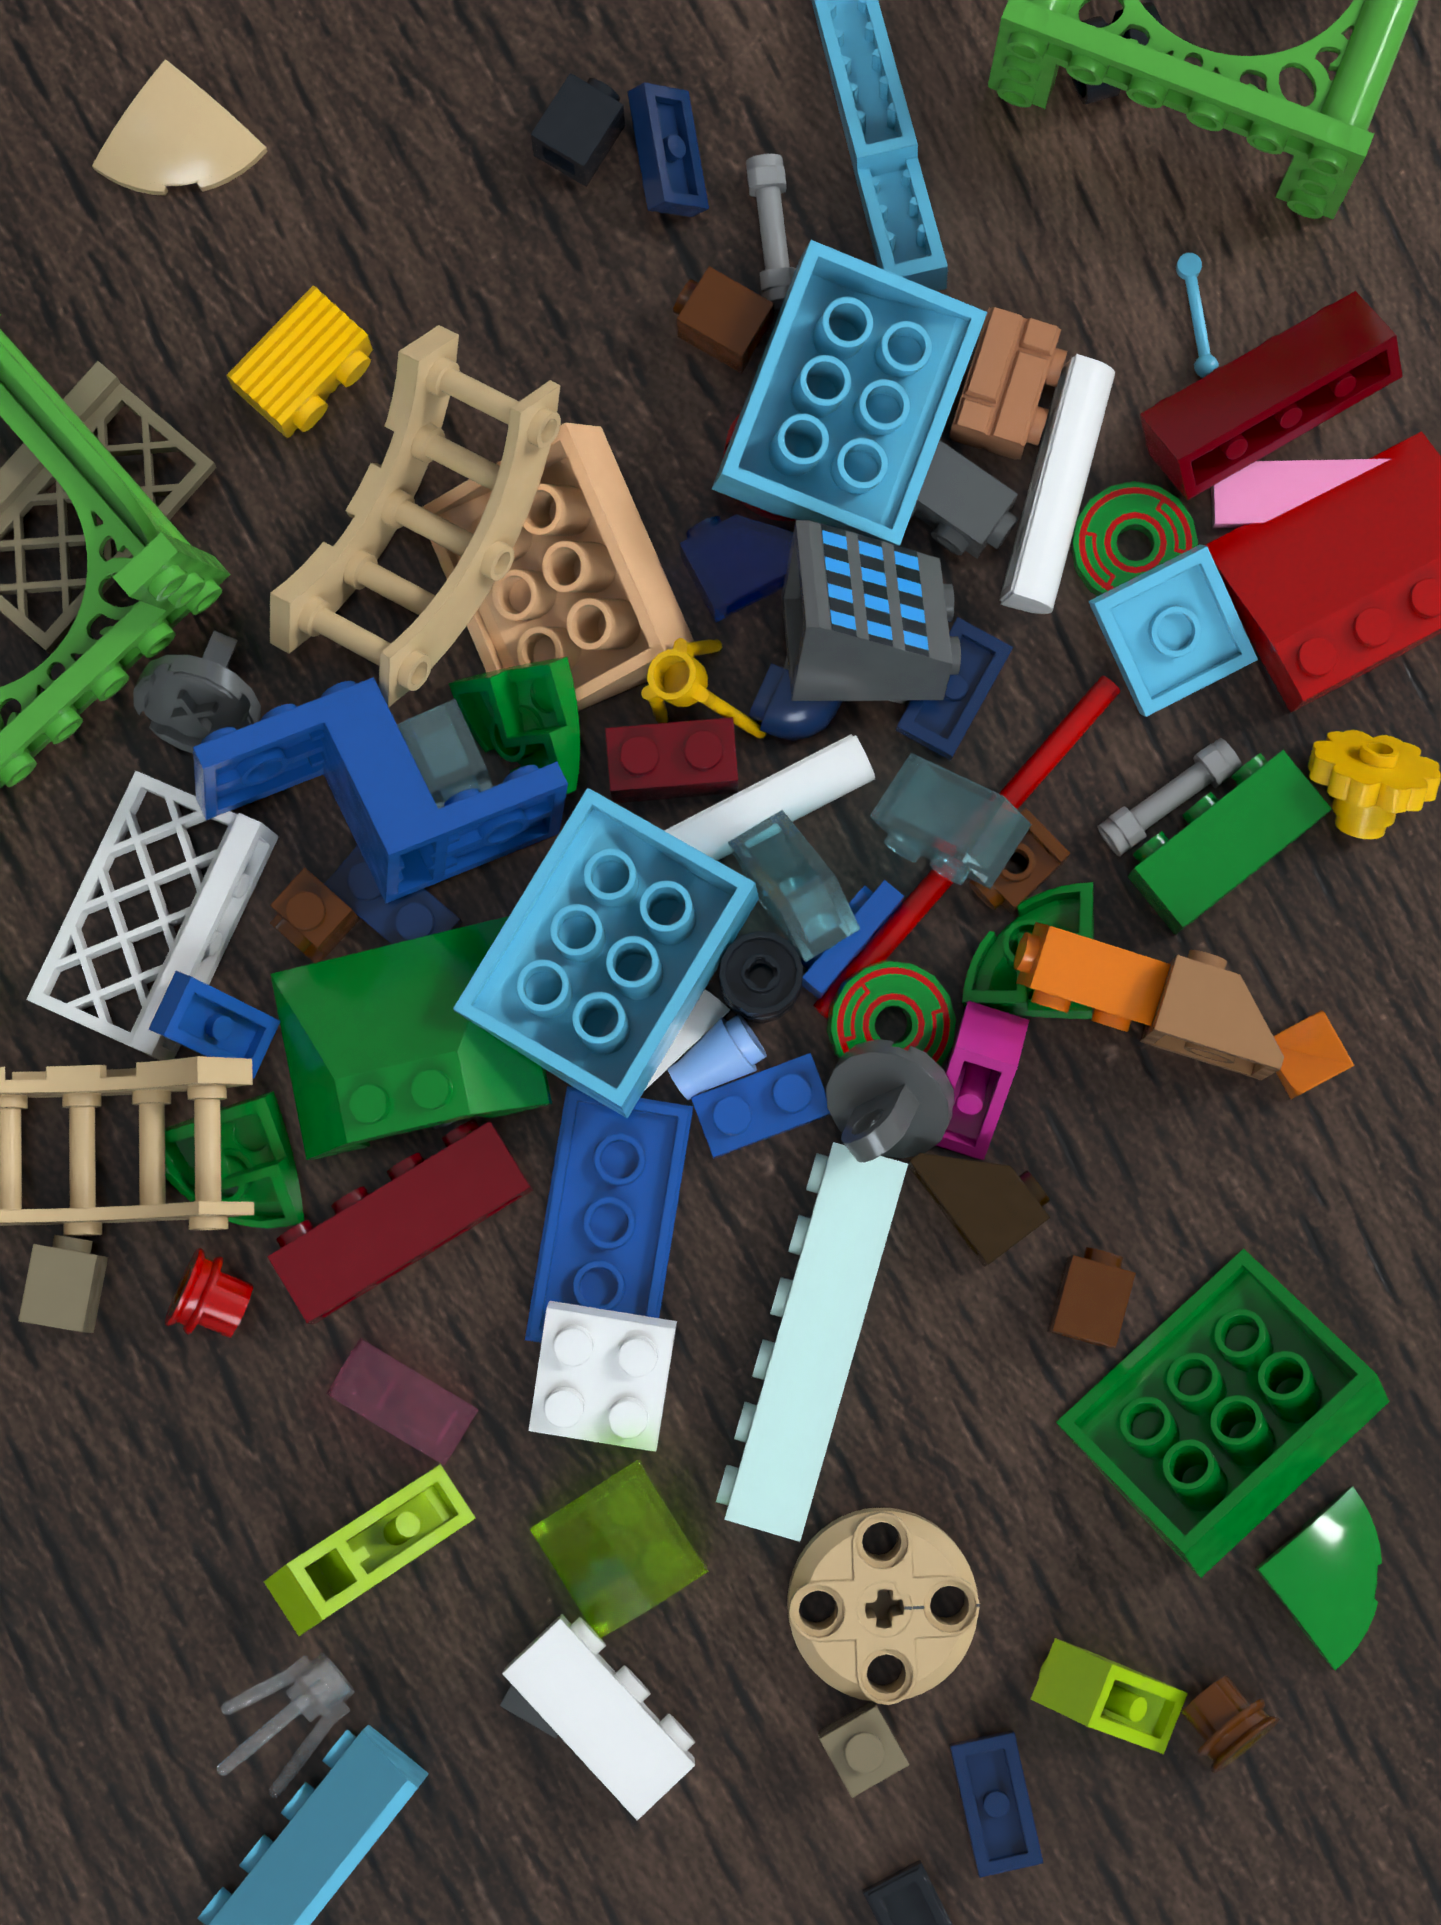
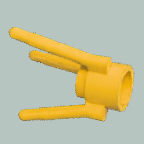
[641,638,766,739]

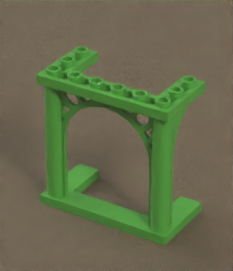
[988,0,1419,219]
[0,314,231,788]

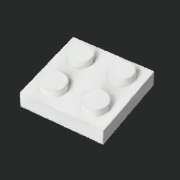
[529,1301,677,1452]

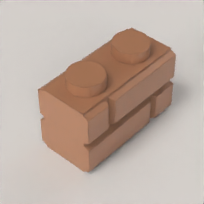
[949,307,1068,460]

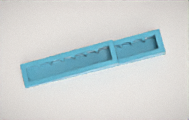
[811,0,948,291]

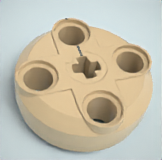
[787,1507,980,1705]

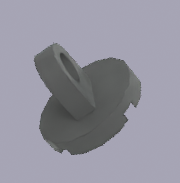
[133,631,261,753]
[826,1039,955,1163]

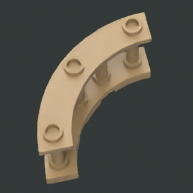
[270,325,561,707]
[0,1056,254,1236]

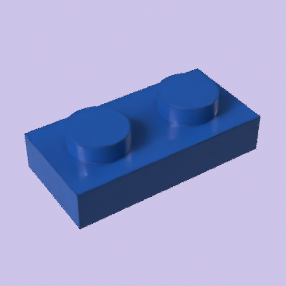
[801,880,904,999]
[149,971,281,1079]
[691,1053,831,1159]

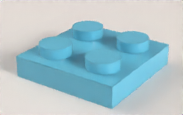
[1088,544,1258,717]

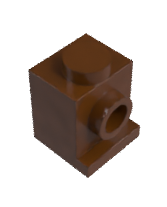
[967,808,1071,914]
[270,867,360,963]

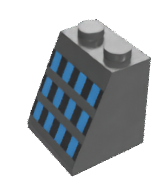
[782,520,961,701]

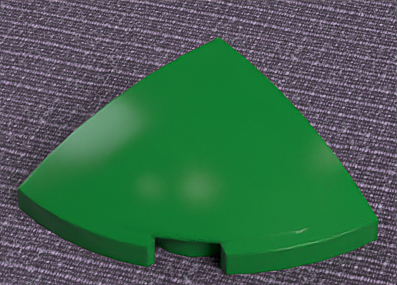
[448,657,580,794]
[962,882,1094,1019]
[165,1091,304,1228]
[1255,1486,1382,1670]

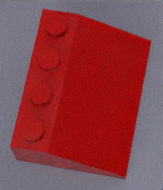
[1205,431,1441,713]

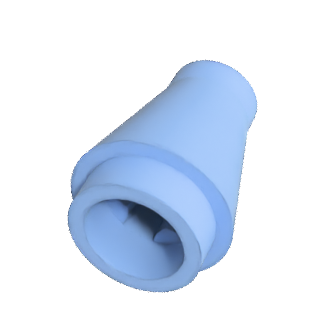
[668,1014,767,1100]

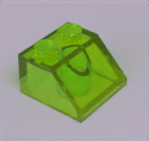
[530,1459,708,1638]

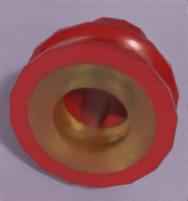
[165,1248,253,1338]

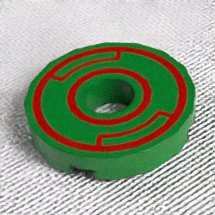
[1071,481,1198,596]
[827,961,956,1067]

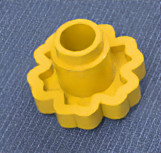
[1308,730,1441,839]

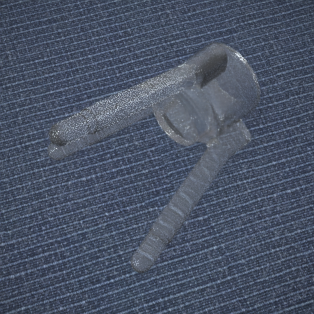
[217,1652,355,1798]

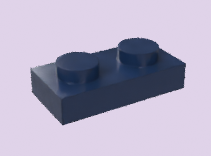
[627,82,709,217]
[896,617,1013,761]
[324,845,463,944]
[949,1730,1043,1878]

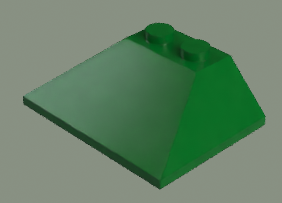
[270,916,552,1160]

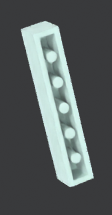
[716,1142,908,1542]

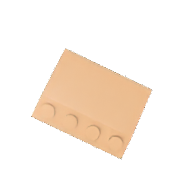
[423,423,694,711]

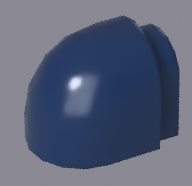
[749,663,843,740]

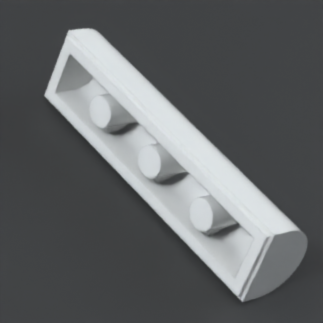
[999,354,1115,614]
[664,734,875,861]

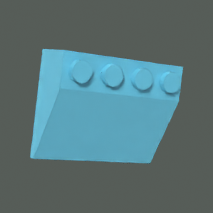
[712,240,987,546]
[453,788,759,1118]

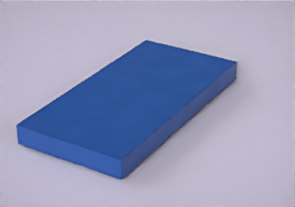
[525,1086,693,1343]

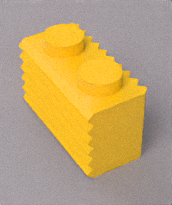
[226,286,373,438]

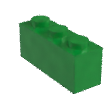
[1127,750,1332,935]

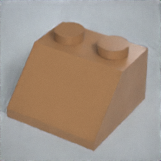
[1140,950,1284,1080]

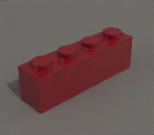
[1140,291,1403,500]
[267,1119,534,1324]

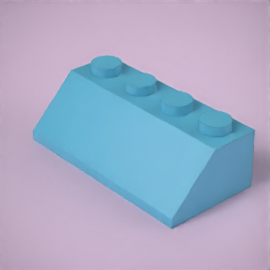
[197,1724,429,1925]

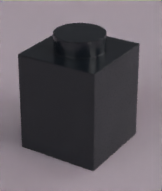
[531,73,625,187]

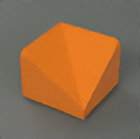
[1274,1010,1354,1099]

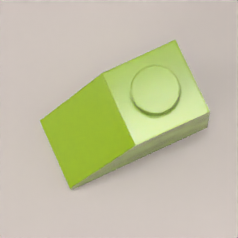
[1031,1638,1188,1754]

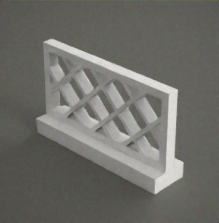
[26,771,279,1061]

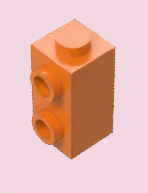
[1014,922,1171,1032]

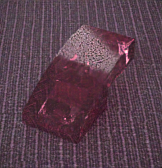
[327,1338,478,1465]

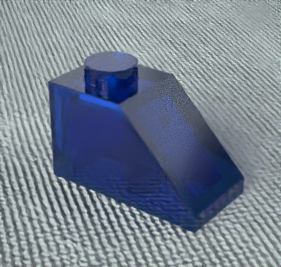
[680,515,793,623]

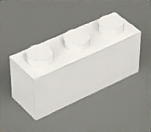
[502,1614,695,1820]

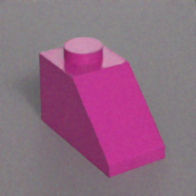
[937,1001,1029,1160]

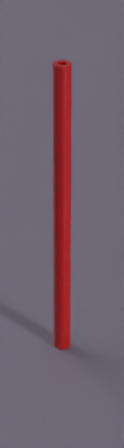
[812,675,1121,1020]

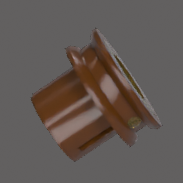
[1182,1676,1280,1773]

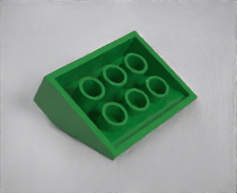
[1056,1248,1390,1578]

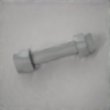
[746,154,796,310]
[1097,738,1242,856]

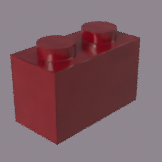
[605,717,738,803]

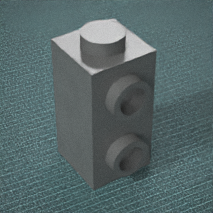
[910,440,1019,559]

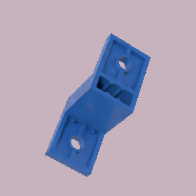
[193,677,568,904]

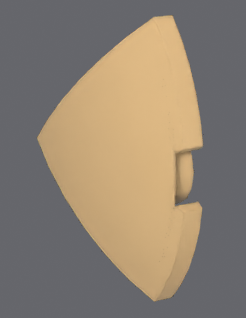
[92,59,268,196]

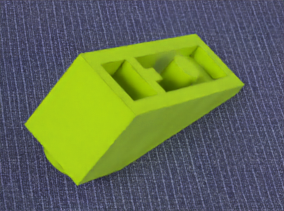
[264,1464,476,1636]

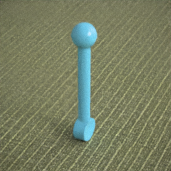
[1176,253,1219,378]

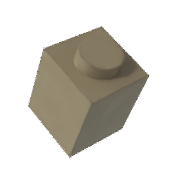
[18,1235,108,1333]
[817,1701,910,1798]

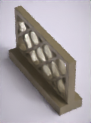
[0,361,217,654]

